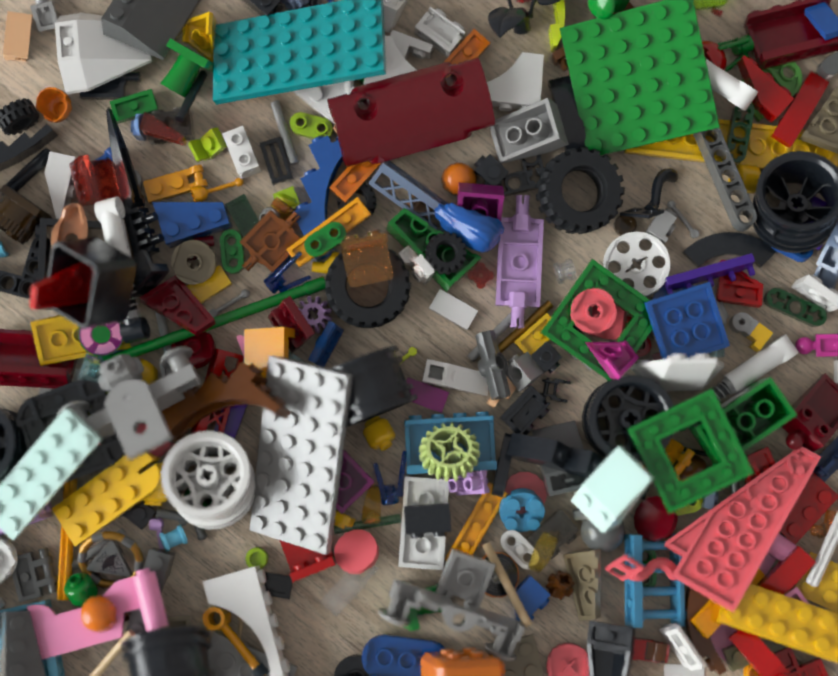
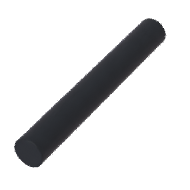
[175,70,208,123]

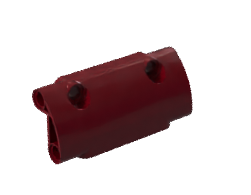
[327,58,495,167]

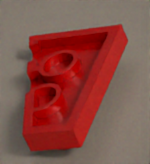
[29,261,94,310]

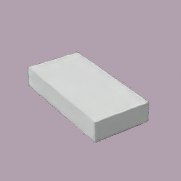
[429,289,478,330]

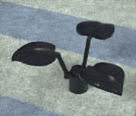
[488,0,561,38]

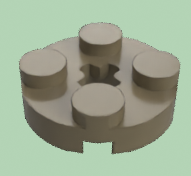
[171,240,217,285]

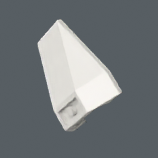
[55,13,152,94]
[631,354,724,391]

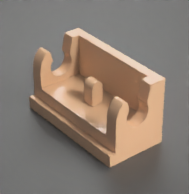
[3,11,33,62]

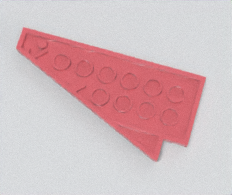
[664,447,821,613]

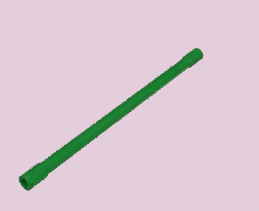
[91,276,325,373]

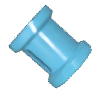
[159,525,188,552]

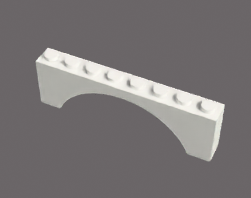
[364,35,544,111]
[203,565,290,676]

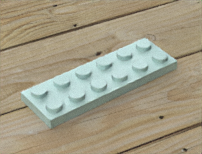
[0,407,102,540]

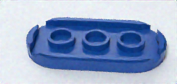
[361,634,445,676]

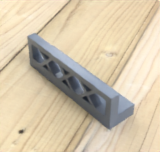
[368,160,449,232]

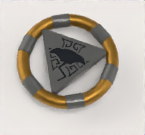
[77,531,144,588]

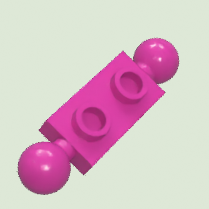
[795,334,838,357]

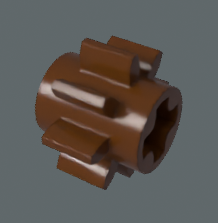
[545,570,575,600]

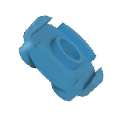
[499,488,545,532]

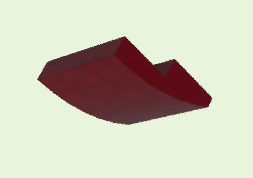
[268,296,315,353]

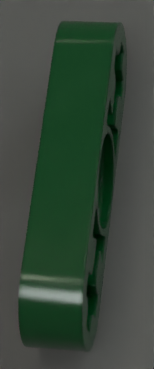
[726,104,755,165]
[764,288,827,327]

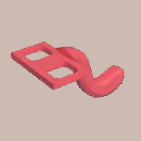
[604,554,678,582]

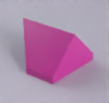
[585,340,639,379]

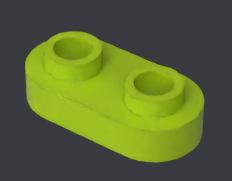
[290,112,333,139]

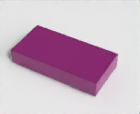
[406,377,449,413]

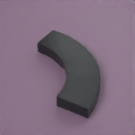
[682,232,777,268]

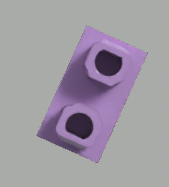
[448,470,490,496]

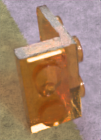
[340,230,393,288]

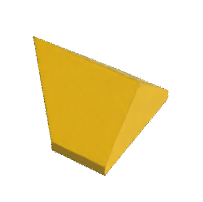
[182,12,217,62]

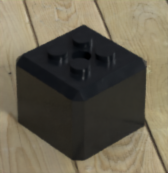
[47,237,137,329]

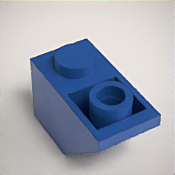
[514,574,551,621]

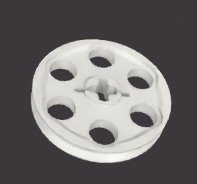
[603,232,670,297]

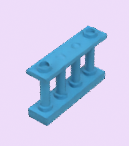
[624,533,687,628]

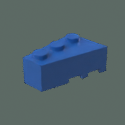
[152,202,233,248]

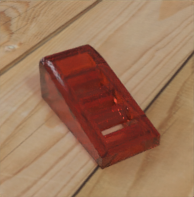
[139,112,187,146]

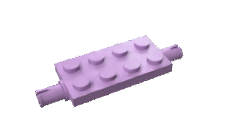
[495,195,544,328]

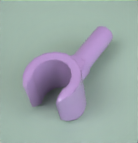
[149,518,164,549]

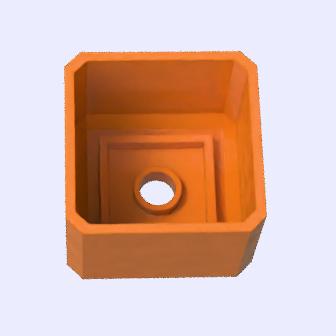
[421,647,504,676]

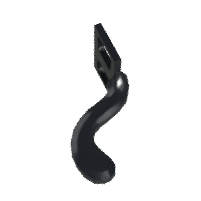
[620,168,678,218]

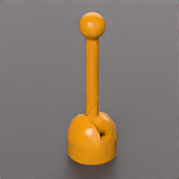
[190,178,243,202]

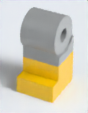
[729,312,773,352]

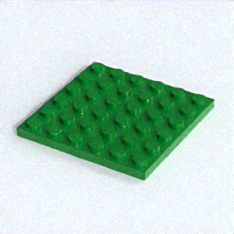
[560,0,720,155]

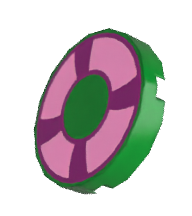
[78,323,123,356]

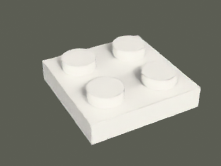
[791,274,838,313]

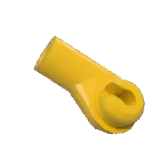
[312,252,340,274]

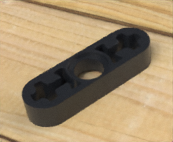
[491,433,512,497]

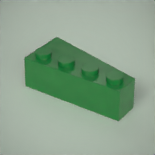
[386,208,482,292]

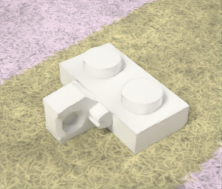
[398,246,435,285]

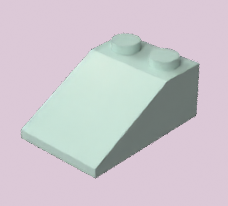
[571,446,654,533]

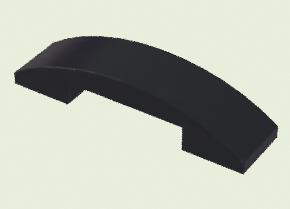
[548,76,586,151]

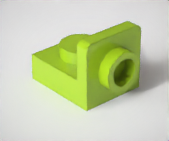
[188,127,227,162]

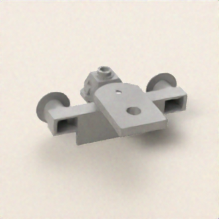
[57,347,202,461]

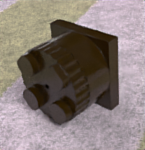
[0,185,52,245]

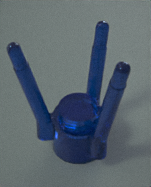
[263,252,311,294]
[373,451,407,505]

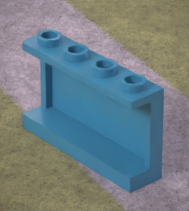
[404,412,497,474]

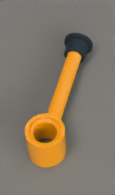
[203,606,270,676]

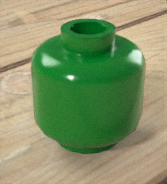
[64,573,98,607]

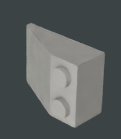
[490,98,569,164]

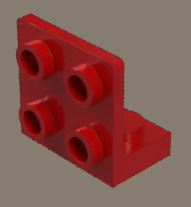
[279,540,336,582]

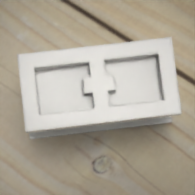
[415,6,465,58]
[222,126,262,179]

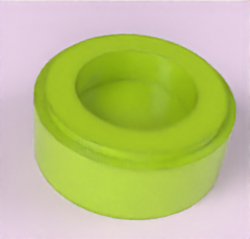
[245,547,269,569]

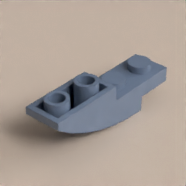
[814,222,838,289]

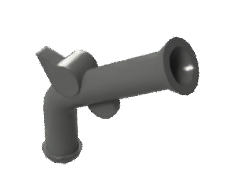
[156,506,208,540]

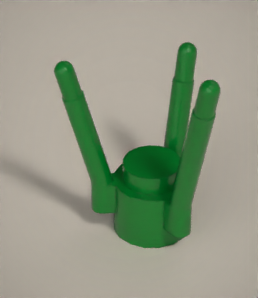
[717,35,754,72]

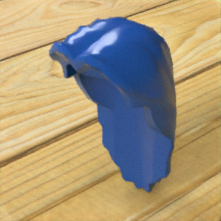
[434,203,505,253]

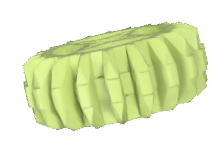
[419,422,480,482]

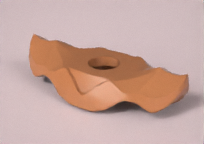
[51,203,89,248]

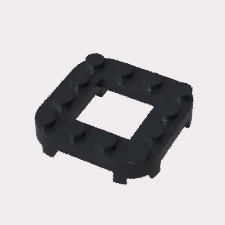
[16,379,124,483]

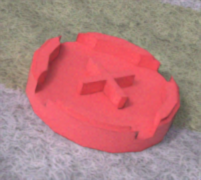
[546,642,590,676]

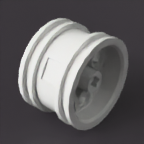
[162,431,256,530]

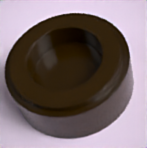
[614,216,637,236]

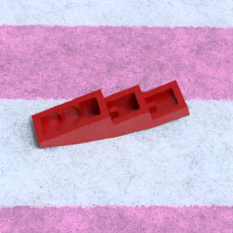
[770,71,829,148]
[756,546,816,595]

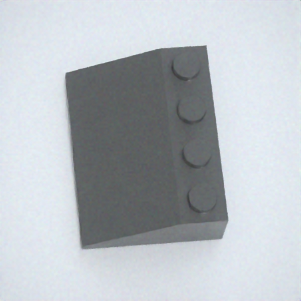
[101,0,200,60]

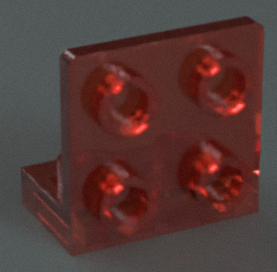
[69,155,121,206]

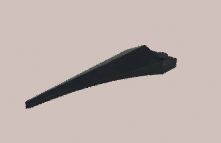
[587,620,636,676]

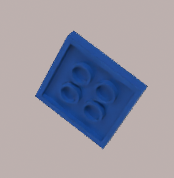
[644,282,730,360]

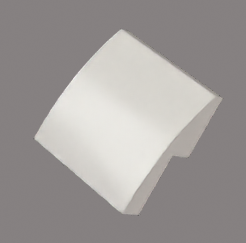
[659,623,706,670]

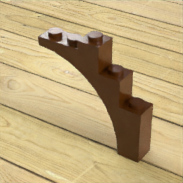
[161,362,292,443]

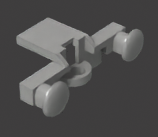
[378,548,525,661]

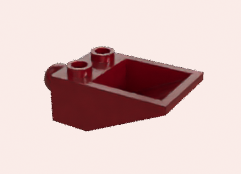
[781,373,838,452]

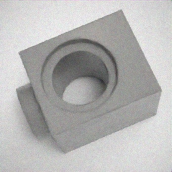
[505,352,544,392]

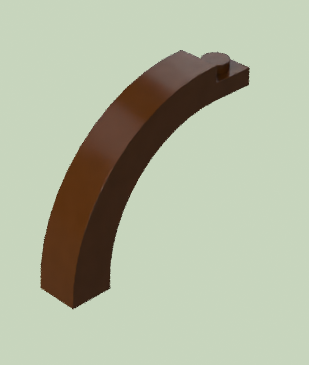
[685,587,727,675]

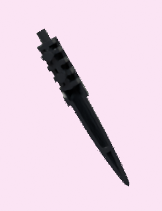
[106,107,164,264]

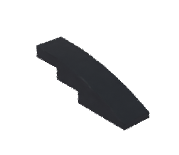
[0,124,58,171]

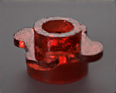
[468,262,494,289]

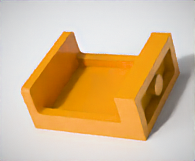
[244,327,295,385]

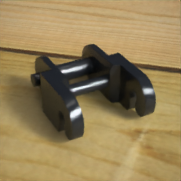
[540,378,571,403]

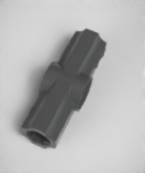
[475,330,511,400]

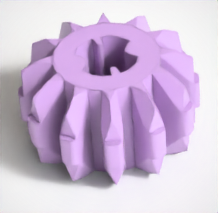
[299,296,332,334]

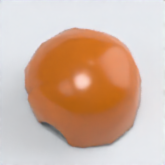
[36,87,72,123]
[441,163,477,196]
[81,596,117,633]

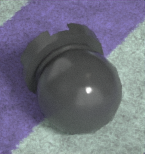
[572,508,626,553]

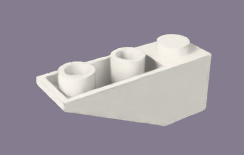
[44,152,82,219]
[422,359,489,396]

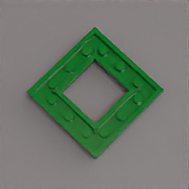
[540,259,652,381]
[627,389,754,514]

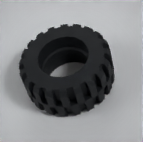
[536,147,625,234]
[325,242,411,328]

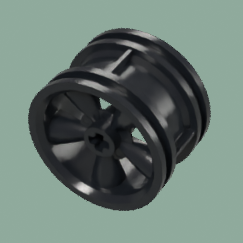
[752,151,838,253]

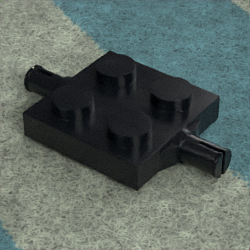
[80,72,141,100]

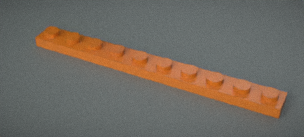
[329,29,490,203]

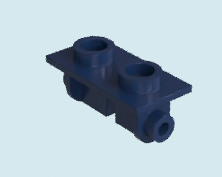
[813,436,838,482]

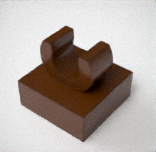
[551,46,567,72]

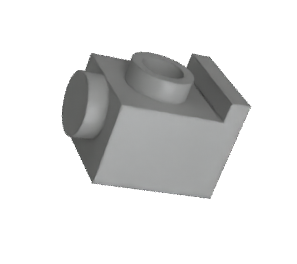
[645,208,677,244]

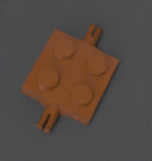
[240,209,301,273]

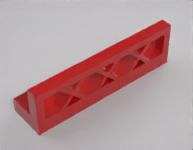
[190,349,244,434]

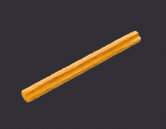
[57,478,78,601]

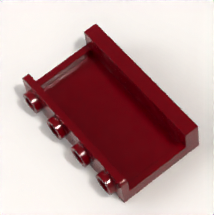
[743,0,838,70]
[0,329,78,389]

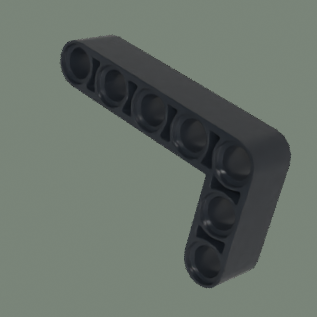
[0,237,52,300]

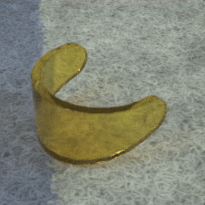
[362,485,381,524]
[528,532,557,573]

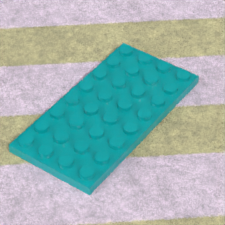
[213,0,386,105]

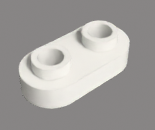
[500,530,539,569]

